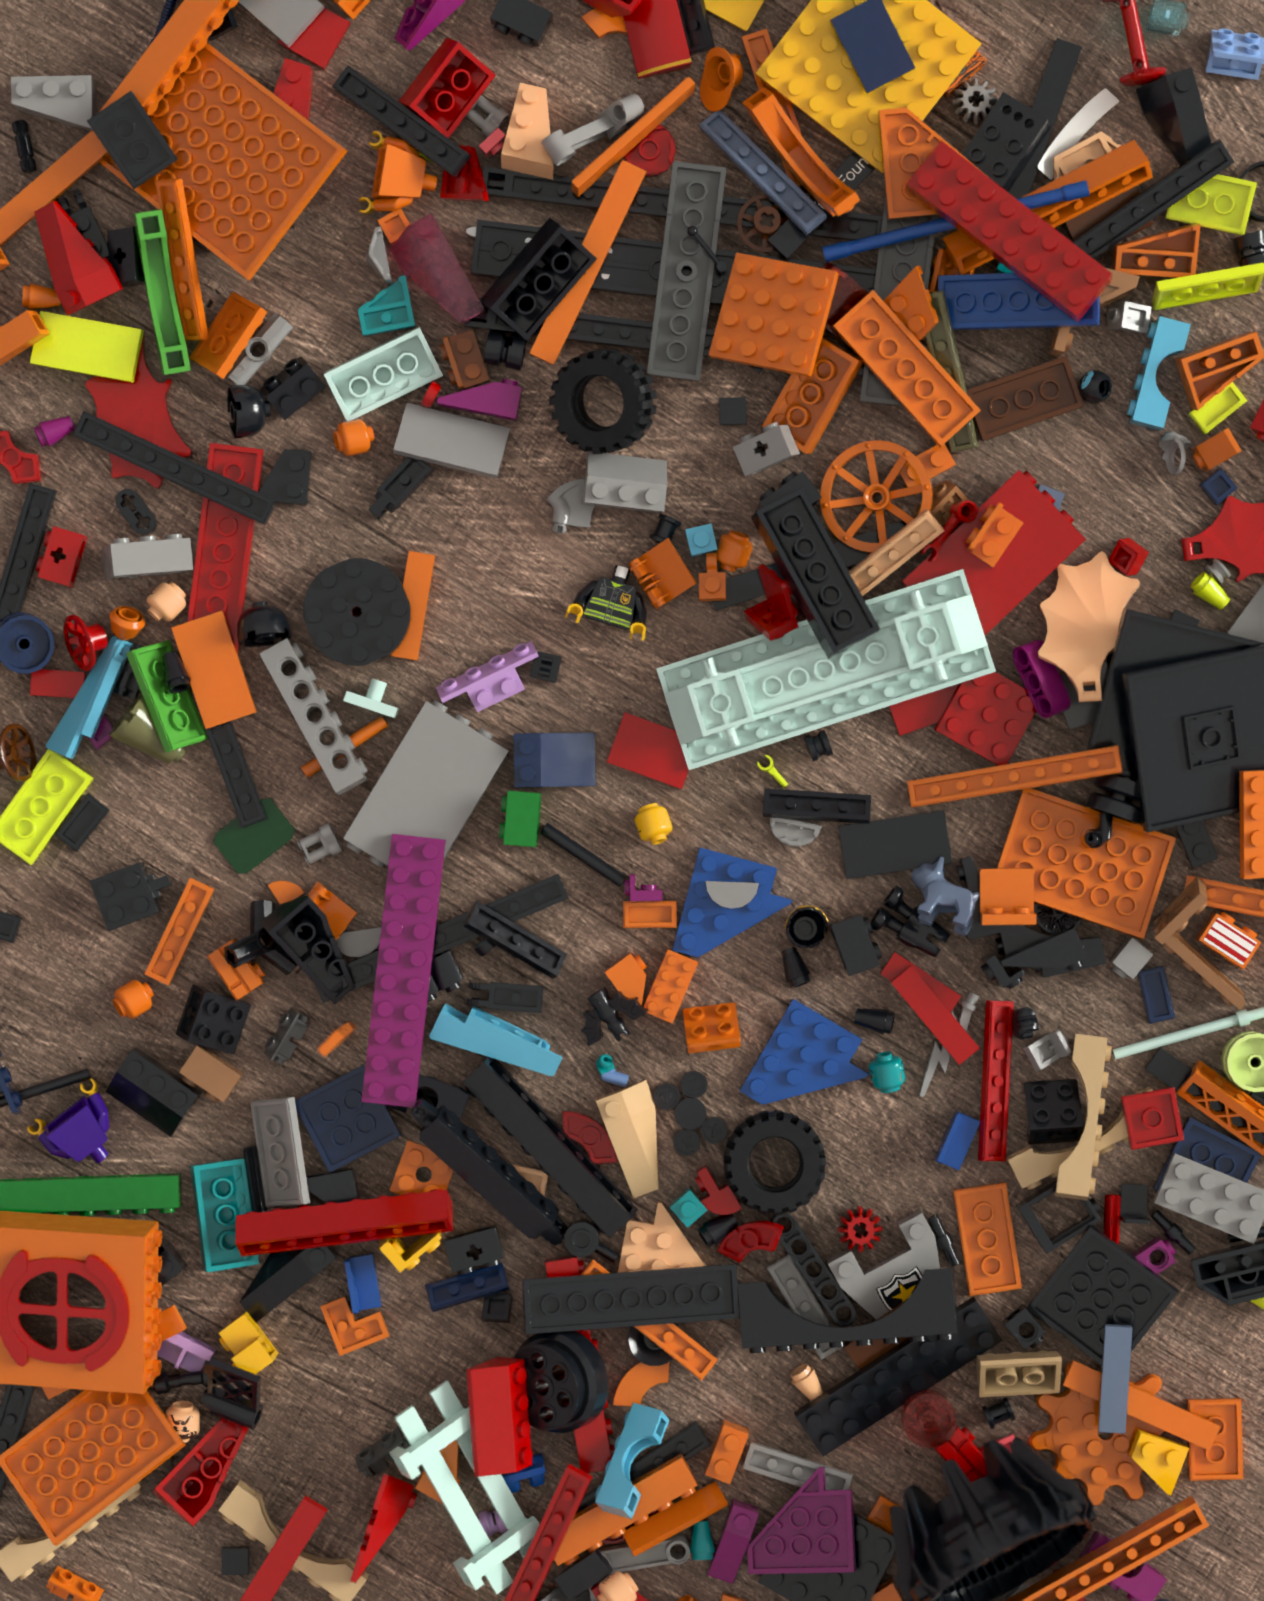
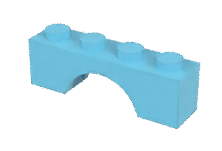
[1127,316,1191,431]
[595,1403,669,1519]

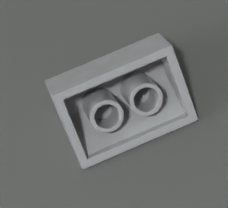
[582,451,667,514]

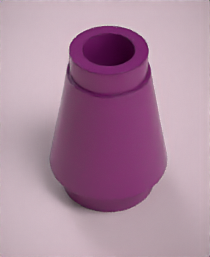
[33,416,75,447]

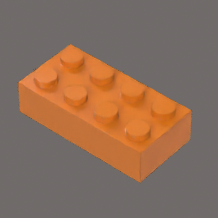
[643,949,698,1024]

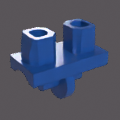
[501,1453,546,1493]

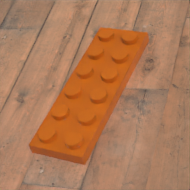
[832,290,981,447]

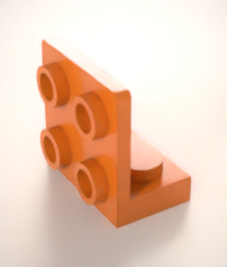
[965,503,1023,568]
[979,868,1036,925]

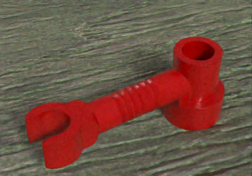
[919,500,978,561]

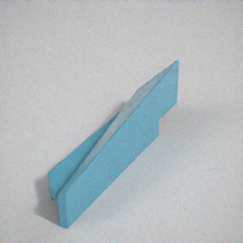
[46,636,133,759]
[429,1003,563,1076]

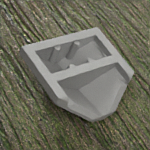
[366,226,393,286]

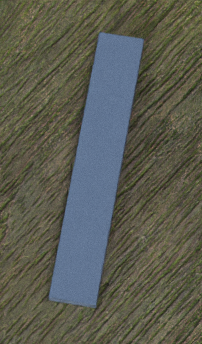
[699,110,827,236]

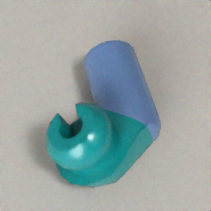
[596,1054,629,1088]

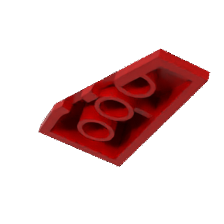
[34,201,123,316]
[350,1474,417,1584]

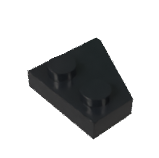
[259,449,312,505]

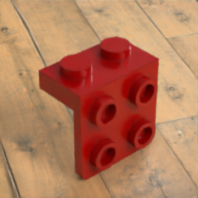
[744,564,798,641]

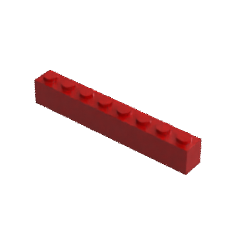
[236,1189,453,1256]
[545,1255,615,1473]

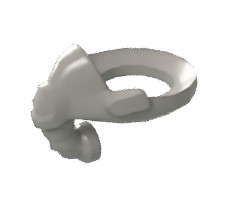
[1159,431,1192,475]

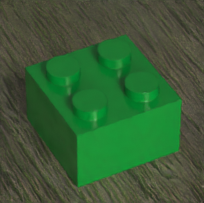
[499,791,542,847]

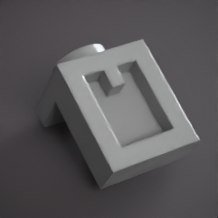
[1107,301,1152,334]

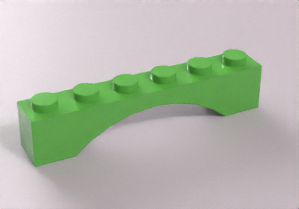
[132,209,191,375]

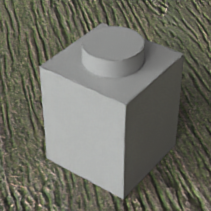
[1109,937,1153,979]

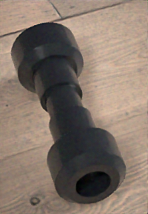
[153,1367,208,1394]

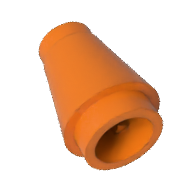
[22,283,60,310]

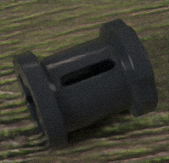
[649,513,682,543]
[982,1397,1015,1429]

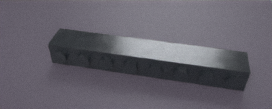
[463,1057,638,1238]

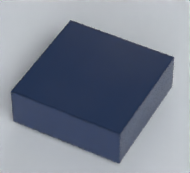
[1199,468,1238,505]

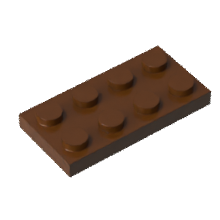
[966,356,1084,442]

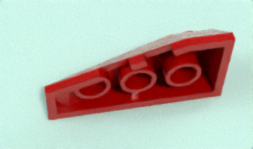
[151,1418,249,1527]

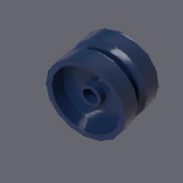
[0,612,54,674]

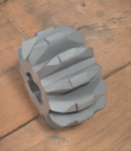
[952,78,998,125]

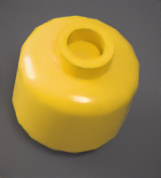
[634,803,673,845]

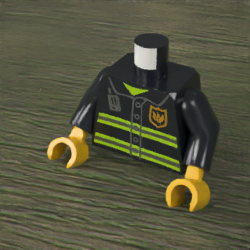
[565,565,647,641]

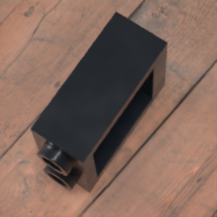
[1016,1180,1101,1254]

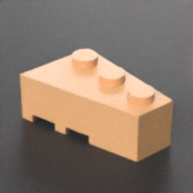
[501,83,554,180]

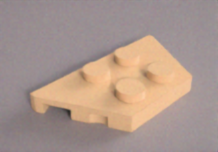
[1053,131,1122,180]

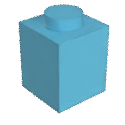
[685,524,718,558]

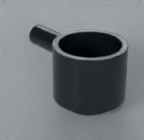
[564,1219,619,1263]

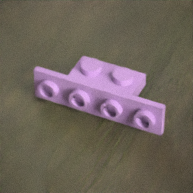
[436,641,539,712]

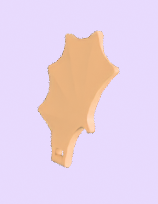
[1038,551,1140,702]

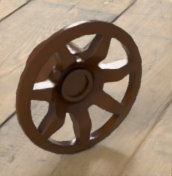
[737,194,789,253]
[0,724,36,781]

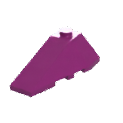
[394,0,466,51]

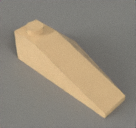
[596,1080,659,1198]

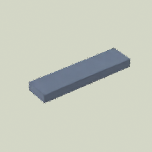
[1098,1324,1132,1434]

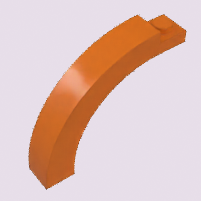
[742,87,860,217]

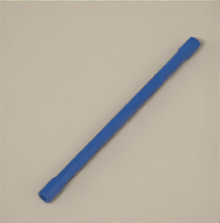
[822,180,1090,262]

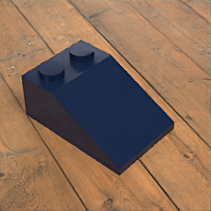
[514,733,596,788]

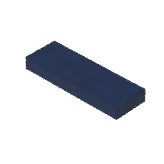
[425,1262,510,1312]

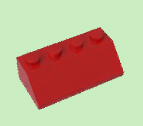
[466,1357,533,1477]

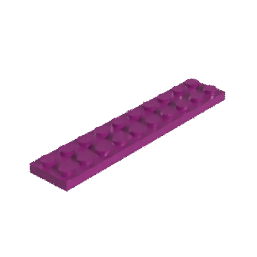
[361,834,446,1108]

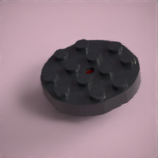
[303,558,411,666]

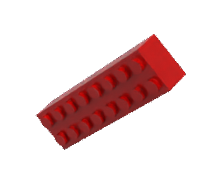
[907,141,1112,323]

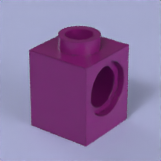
[1131,1236,1176,1274]

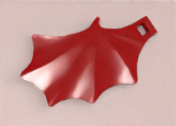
[85,334,192,489]
[1181,496,1264,583]

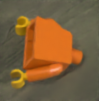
[359,131,437,214]

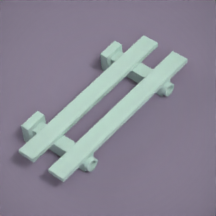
[389,1380,540,1595]

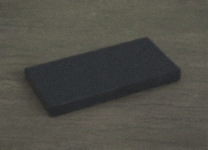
[838,810,952,879]

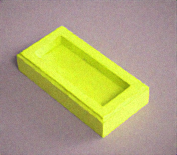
[1188,382,1247,435]

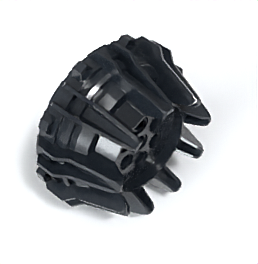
[889,1437,1097,1601]

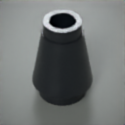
[162,651,191,693]
[781,947,811,988]
[854,1008,895,1035]
[697,1214,739,1247]

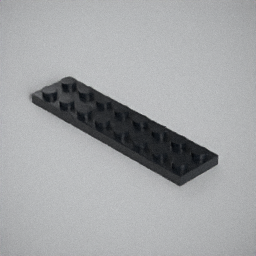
[522,1264,740,1334]
[794,1296,1003,1456]

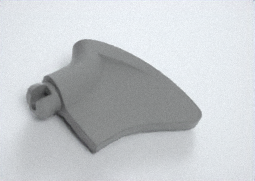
[546,479,594,534]

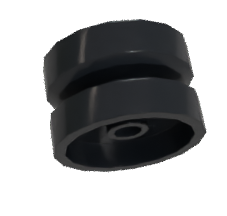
[1086,774,1142,825]

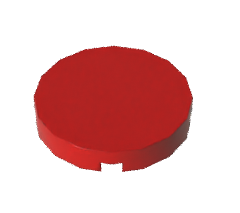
[624,125,676,177]

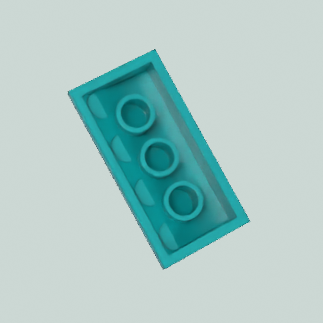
[190,1158,259,1273]

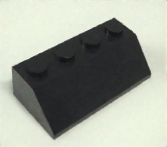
[480,218,597,341]

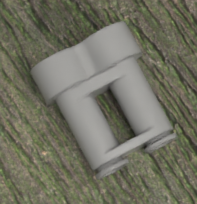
[466,95,510,137]
[297,823,343,865]

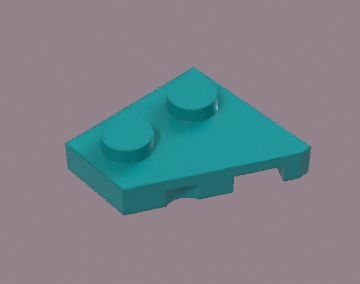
[358,275,416,337]

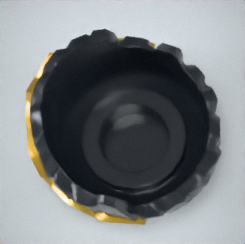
[785,905,828,948]

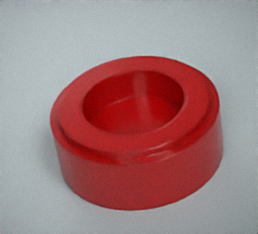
[421,381,441,409]

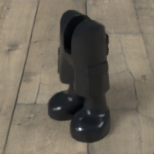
[870,885,951,957]

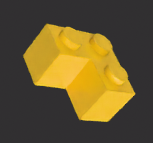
[219,1311,279,1374]

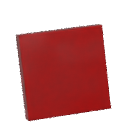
[278,8,351,70]
[1120,1087,1184,1150]

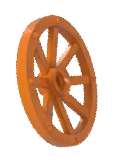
[820,440,933,553]

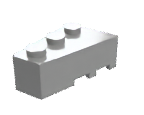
[11,75,97,132]
[102,534,193,581]

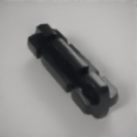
[12,120,37,173]

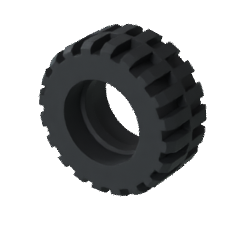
[549,349,657,454]
[723,1110,826,1215]

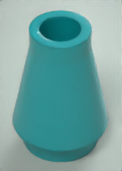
[690,1521,715,1560]

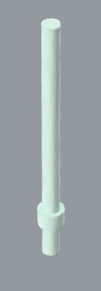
[1112,1007,1264,1060]

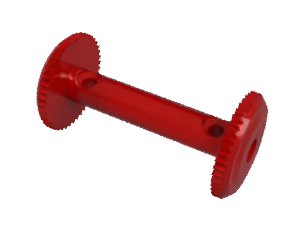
[1103,0,1166,86]

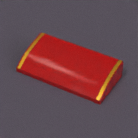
[623,0,692,79]

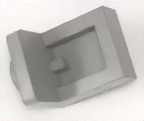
[1023,1030,1072,1071]

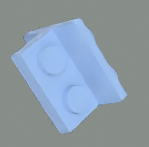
[1205,28,1264,80]

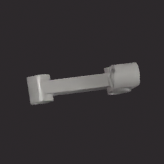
[541,94,644,166]
[587,1533,690,1601]

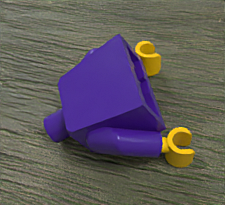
[27,1078,110,1163]

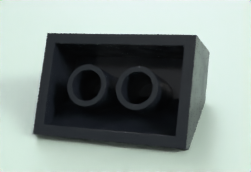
[105,1048,202,1137]

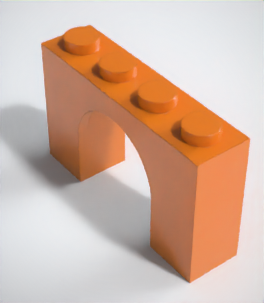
[0,247,50,366]

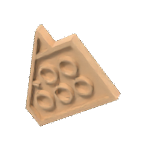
[618,1201,705,1272]

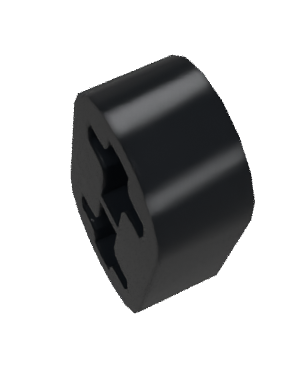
[116,489,157,535]

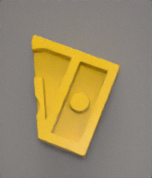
[1129,1430,1189,1496]

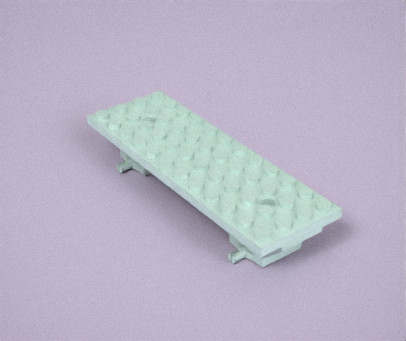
[656,569,996,770]

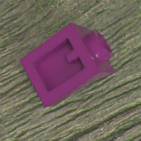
[625,874,662,901]

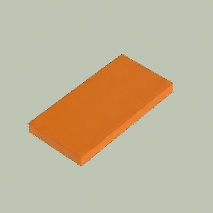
[171,611,257,729]
[953,1182,1022,1296]

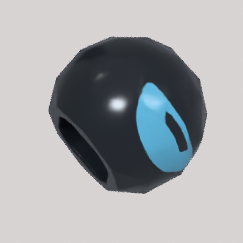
[1078,370,1112,404]

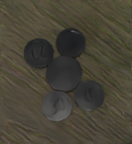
[653,1071,728,1156]

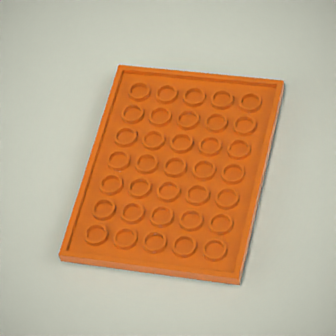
[99,43,347,281]

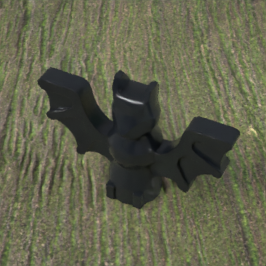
[581,987,648,1046]

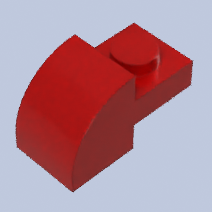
[695,1165,742,1215]

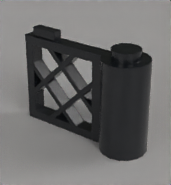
[200,1358,263,1430]

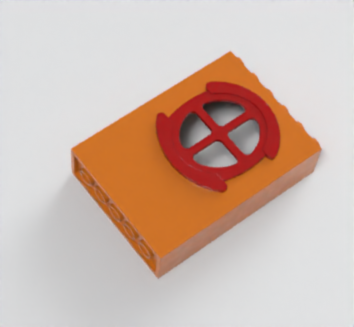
[0,1211,162,1394]

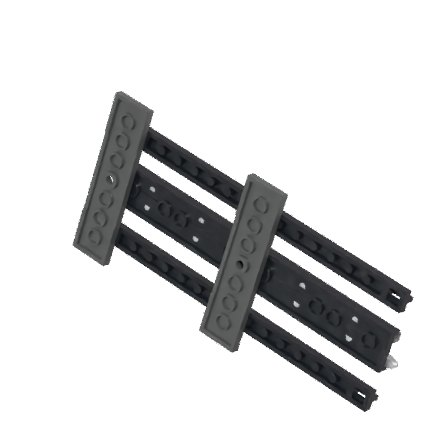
[464,161,937,407]

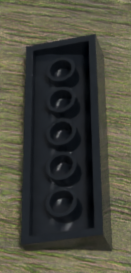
[751,488,880,659]

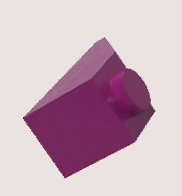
[437,379,523,421]
[707,1499,759,1584]

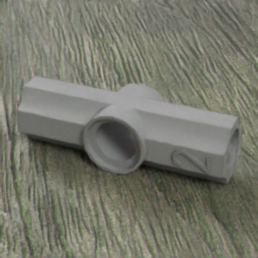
[226,312,293,385]

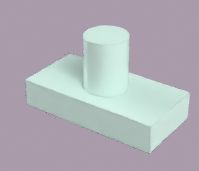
[343,678,399,719]

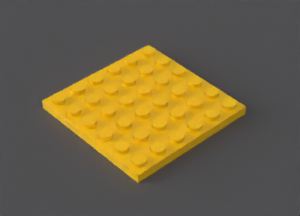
[755,0,982,174]

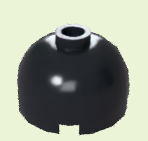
[227,385,271,439]
[237,601,291,647]

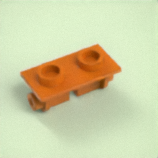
[46,1565,104,1601]

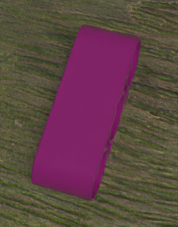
[1012,639,1071,718]

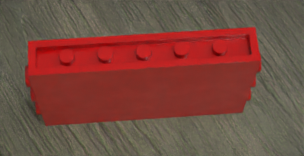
[902,470,1086,635]

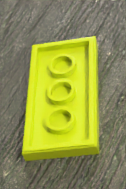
[1151,263,1264,310]
[30,311,144,383]
[0,749,94,865]

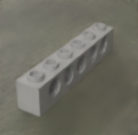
[259,638,368,795]

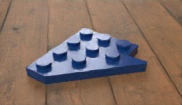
[672,847,792,957]
[739,999,868,1105]

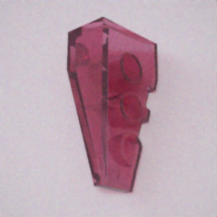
[390,213,485,324]

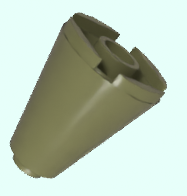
[109,694,186,764]

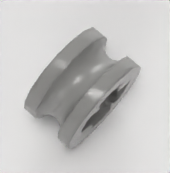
[1205,558,1231,585]

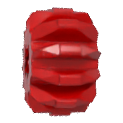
[837,1206,883,1252]

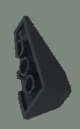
[1136,68,1219,174]
[261,895,355,1005]
[240,1246,339,1323]

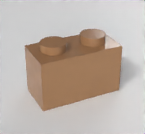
[179,1045,244,1103]

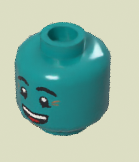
[869,1051,906,1093]

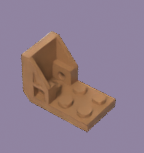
[1048,268,1140,359]

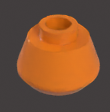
[109,606,146,640]

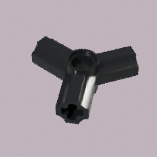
[224,900,297,975]

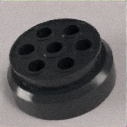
[513,1331,609,1433]

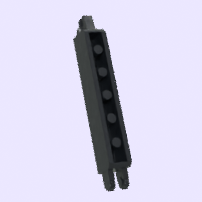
[410,1099,567,1246]

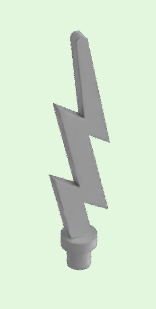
[919,991,980,1097]

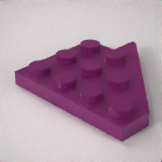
[747,1467,856,1574]

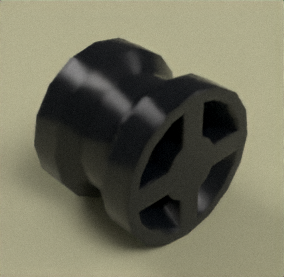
[804,730,833,762]

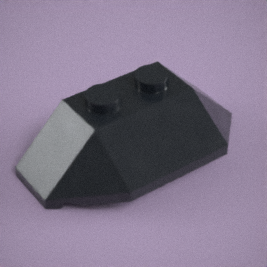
[1190,1239,1264,1306]

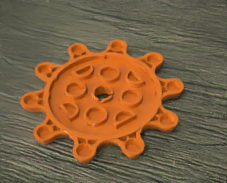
[1029,1362,1166,1507]

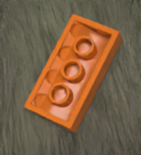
[762,337,864,454]

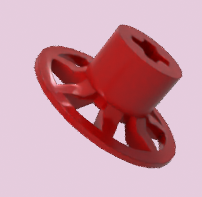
[63,615,108,671]

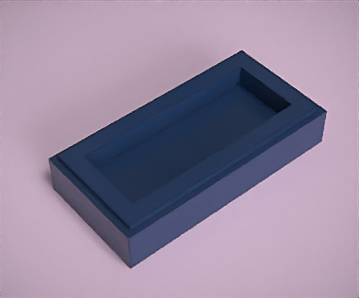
[1137,966,1175,1024]

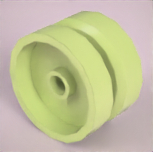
[1221,1031,1264,1092]

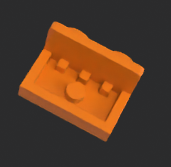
[683,1002,741,1054]

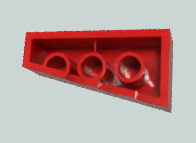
[273,58,314,122]

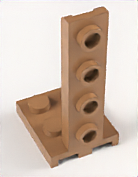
[1153,876,1245,1010]

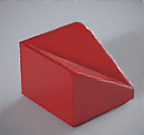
[1108,538,1149,576]

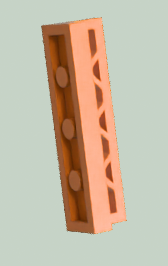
[1176,1060,1264,1156]

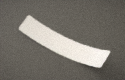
[1037,88,1119,180]

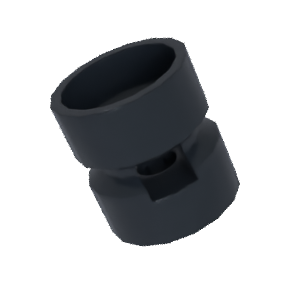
[1232,230,1264,267]
[484,330,527,371]

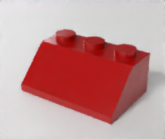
[398,37,496,138]

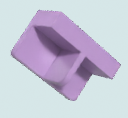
[157,1331,217,1372]

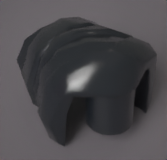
[1012,1007,1039,1040]

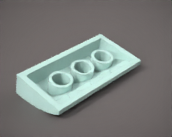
[323,326,443,421]

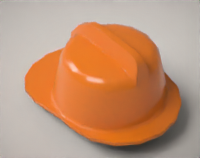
[699,47,743,112]

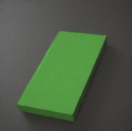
[126,640,208,753]

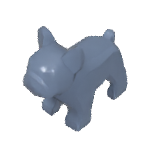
[912,856,980,936]

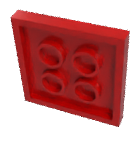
[934,672,1036,766]

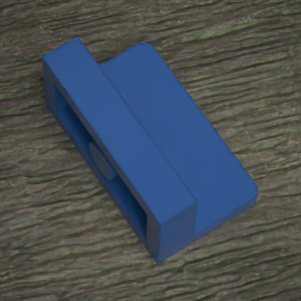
[934,1110,980,1170]
[344,1253,382,1314]

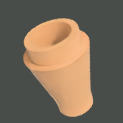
[790,1363,824,1401]

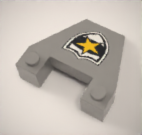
[826,1209,940,1320]

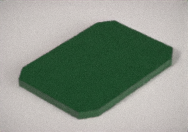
[213,798,295,874]

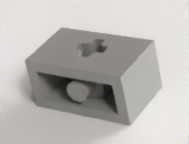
[733,422,800,476]

